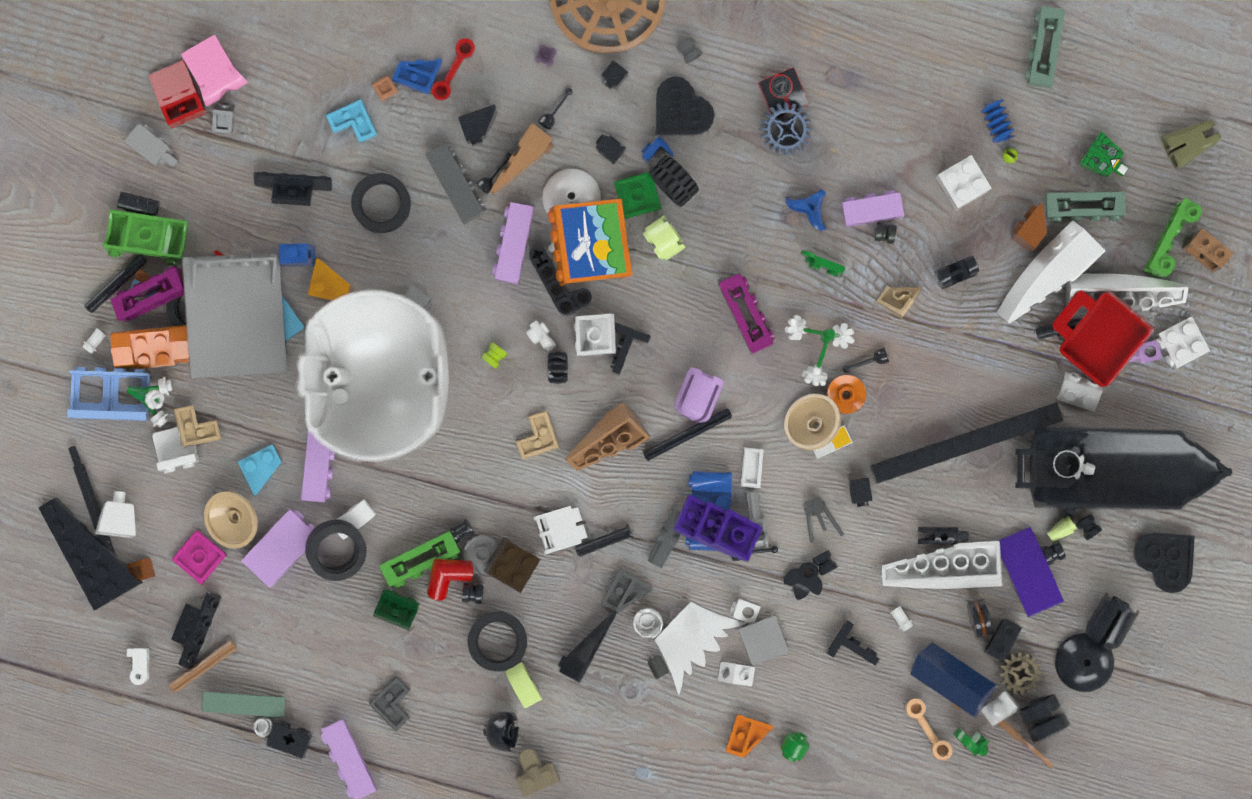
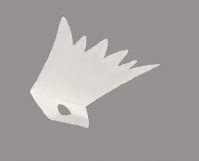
[655,602,747,695]

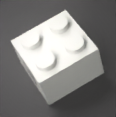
[936,155,992,211]

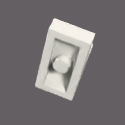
[981,691,1021,726]

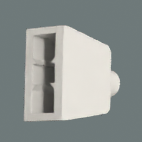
[95,491,136,538]

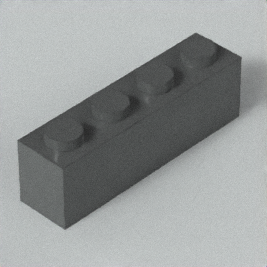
[425,143,485,225]

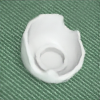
[633,608,663,638]

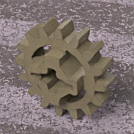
[999,652,1043,695]

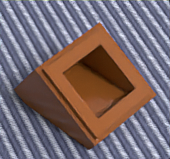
[127,558,155,580]

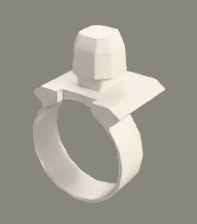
[1053,450,1096,479]

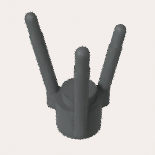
[804,497,844,543]

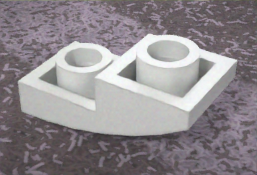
[338,499,376,540]

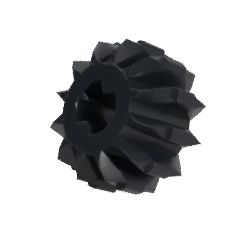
[548,351,568,384]

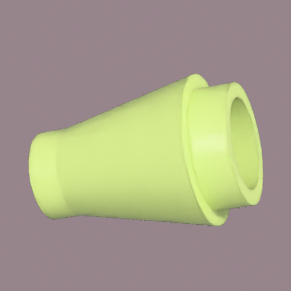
[1047,516,1077,542]

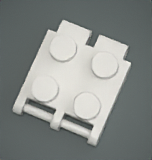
[533,506,587,555]

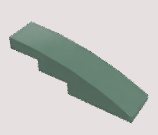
[201,691,285,717]

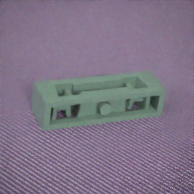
[1025,6,1065,89]
[1044,192,1126,222]

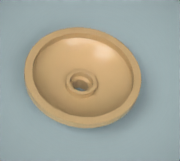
[784,394,841,450]
[204,491,258,548]

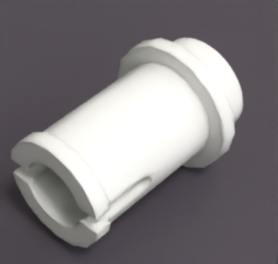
[83,328,106,354]
[890,606,913,632]

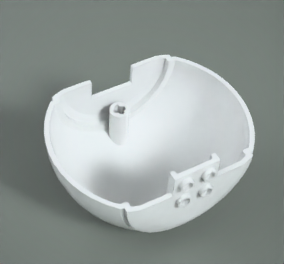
[297,291,449,461]

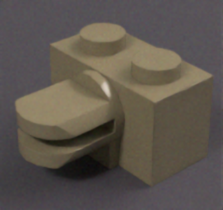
[516,749,560,797]

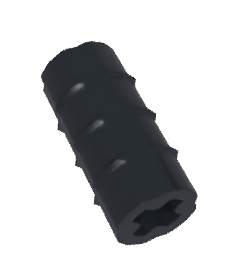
[117,191,160,216]

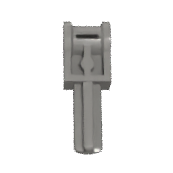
[746,491,769,548]

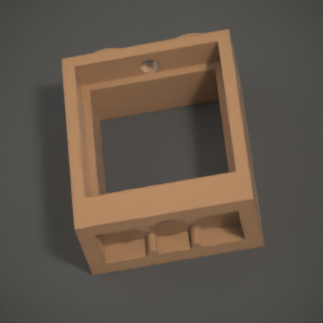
[1182,228,1233,273]

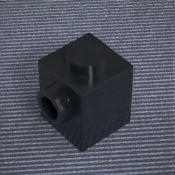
[601,60,629,91]

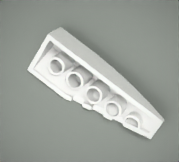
[997,221,1105,324]
[1066,274,1188,319]
[882,541,1002,589]

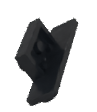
[253,171,333,206]
[171,592,221,668]

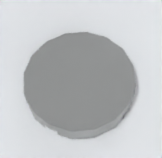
[463,535,499,574]

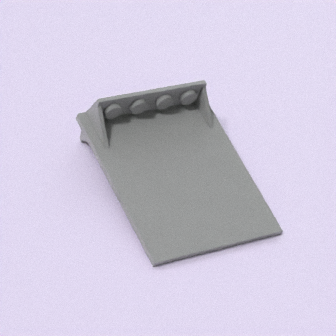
[182,253,287,378]

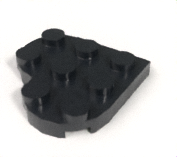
[656,76,715,135]
[1134,533,1195,593]

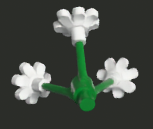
[785,315,855,386]

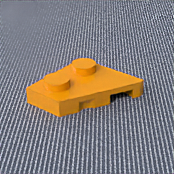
[308,258,351,301]

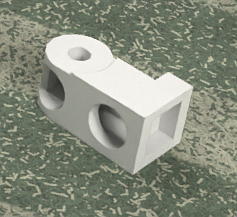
[127,648,149,685]

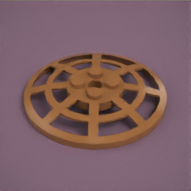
[550,0,666,54]

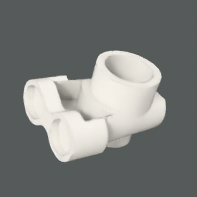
[526,321,556,352]

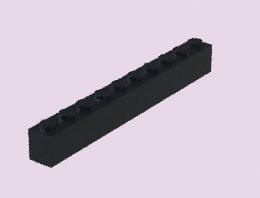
[870,402,1064,484]

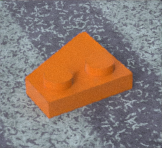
[725,714,773,758]

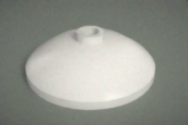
[543,169,601,214]

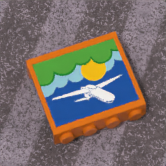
[547,199,633,286]

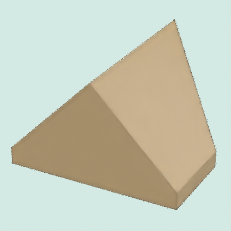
[876,286,923,319]

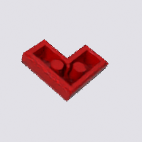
[427,559,473,601]

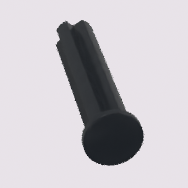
[575,524,634,557]

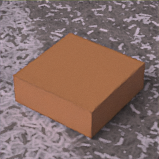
[372,75,398,102]

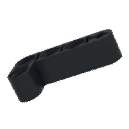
[529,246,592,317]

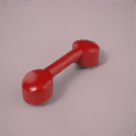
[431,38,475,101]

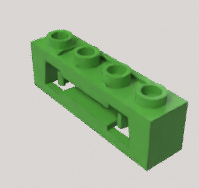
[379,531,461,589]

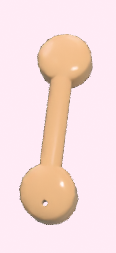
[905,699,953,760]

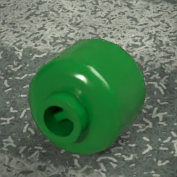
[780,731,810,762]

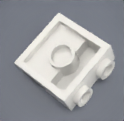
[574,314,616,356]
[1156,317,1210,369]

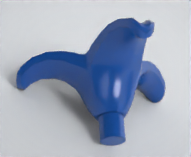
[785,189,827,231]

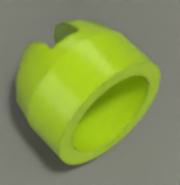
[1002,148,1018,164]

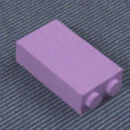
[241,509,315,588]

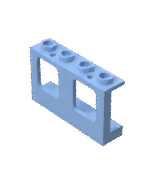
[67,367,151,421]

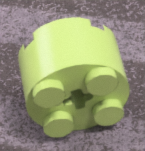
[643,215,686,261]

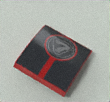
[758,67,809,118]

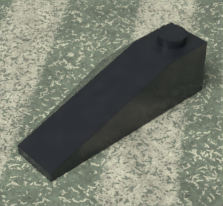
[558,611,617,683]

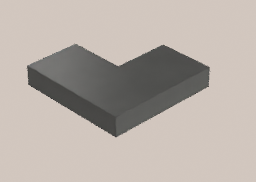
[369,676,410,732]

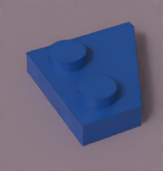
[392,59,442,95]

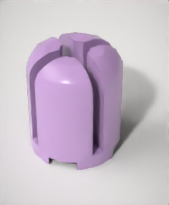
[674,367,724,423]

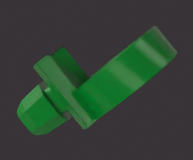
[953,728,989,756]

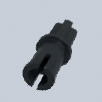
[1036,319,1075,339]

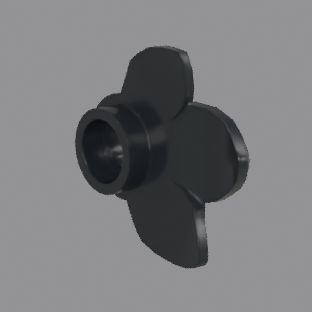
[783,562,823,600]

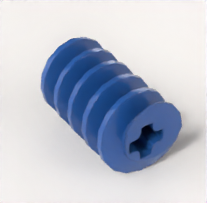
[981,99,1017,143]

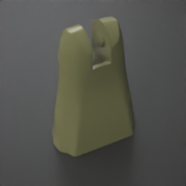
[1160,120,1222,170]

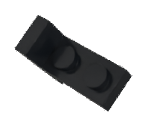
[610,322,651,375]
[826,620,879,666]

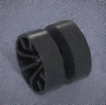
[1018,694,1070,742]

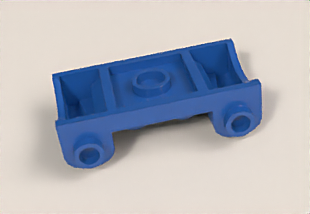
[685,471,732,551]

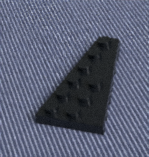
[38,498,144,611]

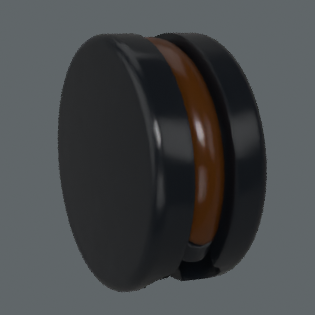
[967,599,993,638]

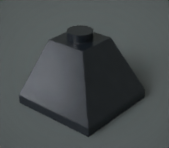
[458,104,498,146]

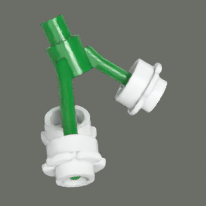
[127,377,173,428]

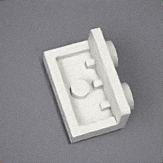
[1057,372,1103,412]

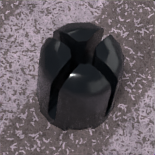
[1086,592,1140,649]

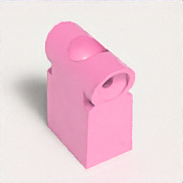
[181,35,248,107]

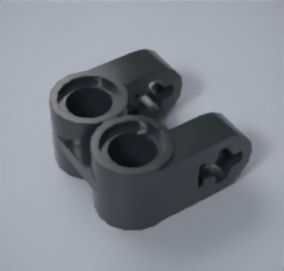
[934,256,979,289]

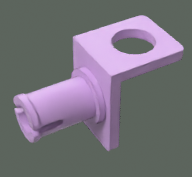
[1129,340,1162,364]

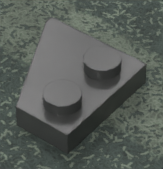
[601,569,653,613]

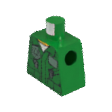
[1078,132,1129,178]

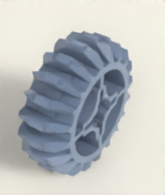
[759,102,813,155]

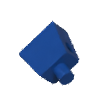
[278,243,315,267]

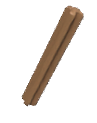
[169,640,237,693]

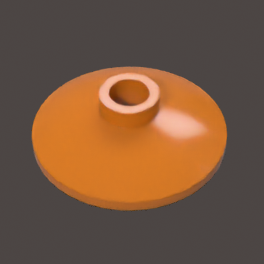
[827,375,866,414]

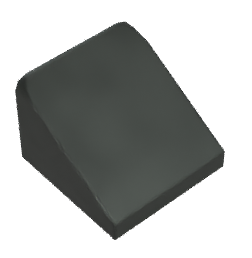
[648,655,669,679]

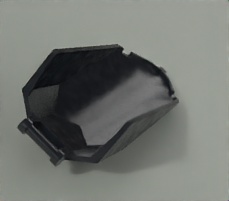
[1015,427,1232,510]

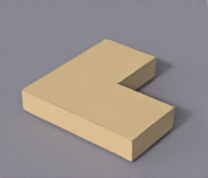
[173,405,221,448]
[516,410,559,460]

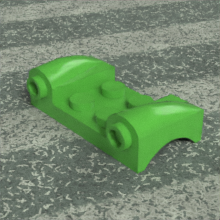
[1143,198,1202,278]
[103,210,189,266]

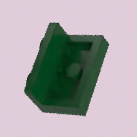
[373,589,420,631]

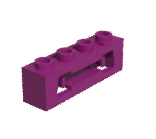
[110,266,184,322]
[718,273,775,355]

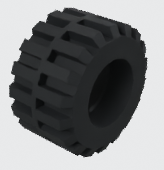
[649,155,699,207]

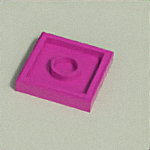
[171,530,227,585]

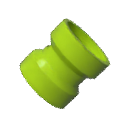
[481,342,508,369]

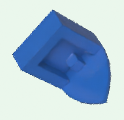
[642,136,674,163]

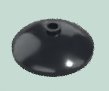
[1055,633,1114,692]

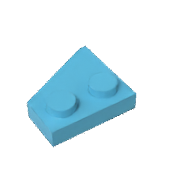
[238,444,282,496]

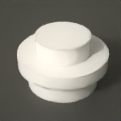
[254,717,273,737]

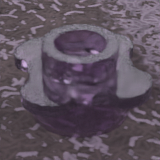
[535,45,557,67]

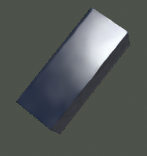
[910,642,997,718]

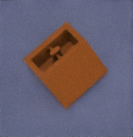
[1012,203,1047,252]

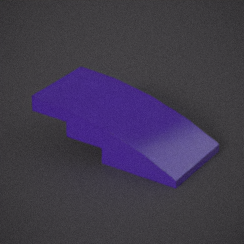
[672,494,763,562]
[998,527,1064,617]

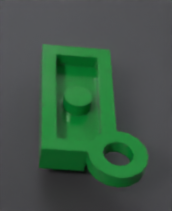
[800,250,845,277]

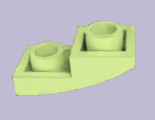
[505,662,542,709]

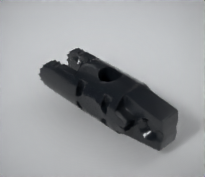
[918,527,969,544]

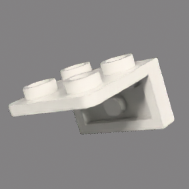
[152,427,200,474]

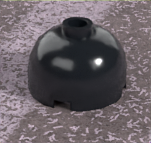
[483,711,519,751]

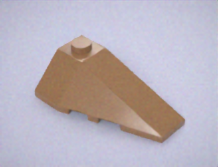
[490,123,553,195]
[565,402,650,471]

